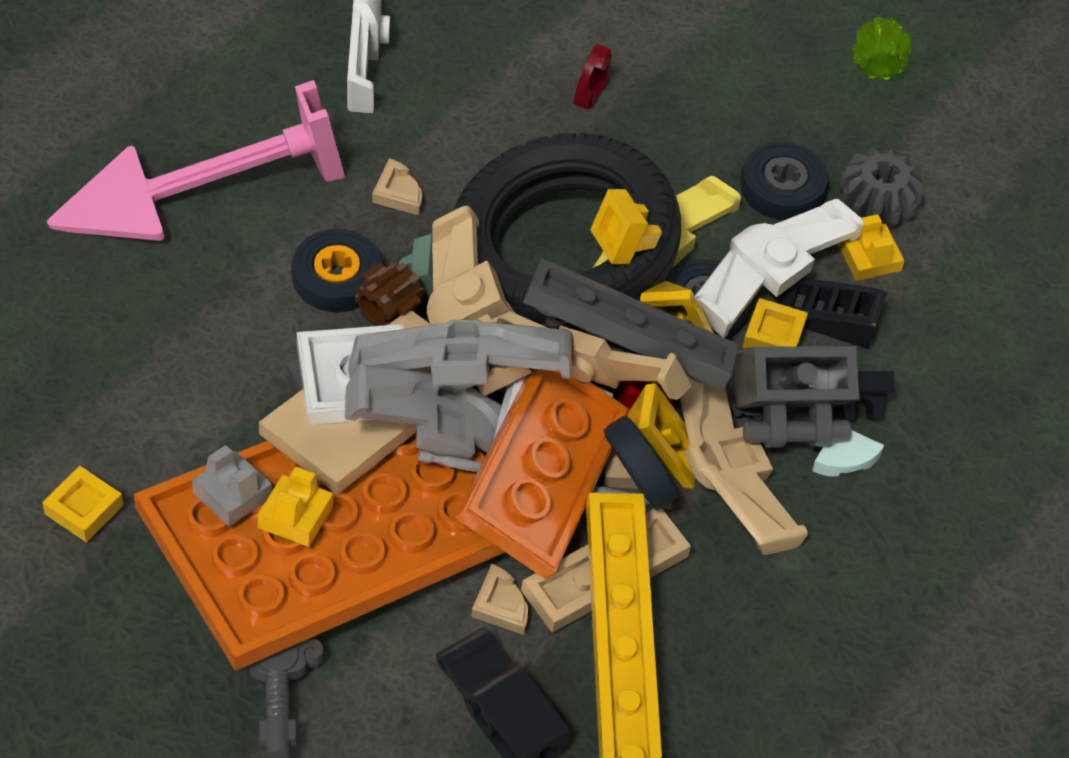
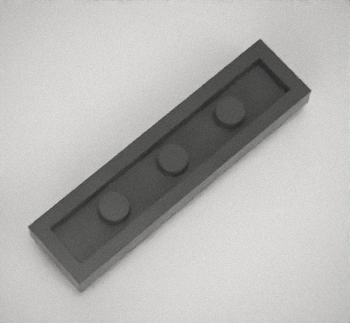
[523,258,739,390]

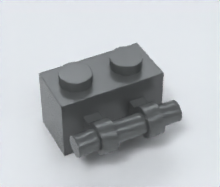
[734,346,859,448]

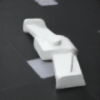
[347,0,390,113]
[695,199,864,338]

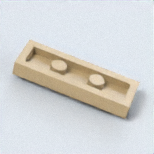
[521,508,691,633]

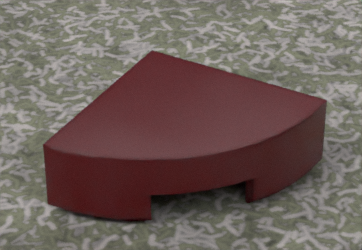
[573,43,612,110]

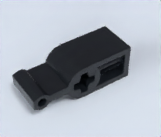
[436,626,570,758]

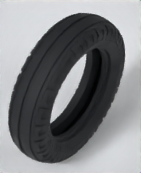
[453,133,681,325]

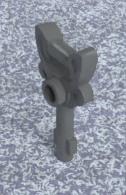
[242,635,323,758]

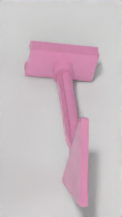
[47,80,345,241]

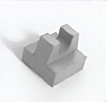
[192,445,272,527]

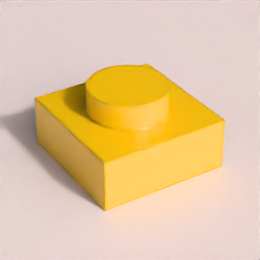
[743,298,808,349]
[42,466,123,543]

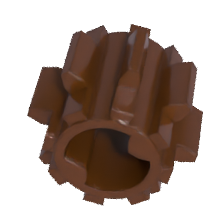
[355,262,424,326]

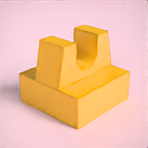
[590,189,662,264]
[837,214,905,281]
[258,466,333,547]

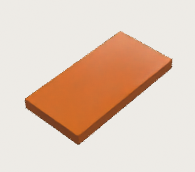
[455,368,630,579]

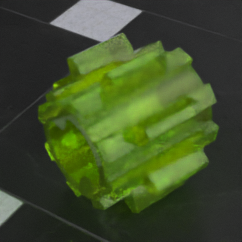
[853,17,912,80]

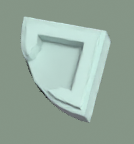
[812,430,884,477]

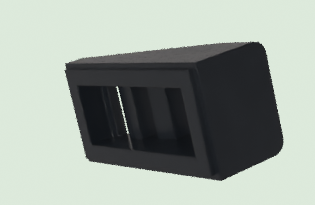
[777,278,888,350]

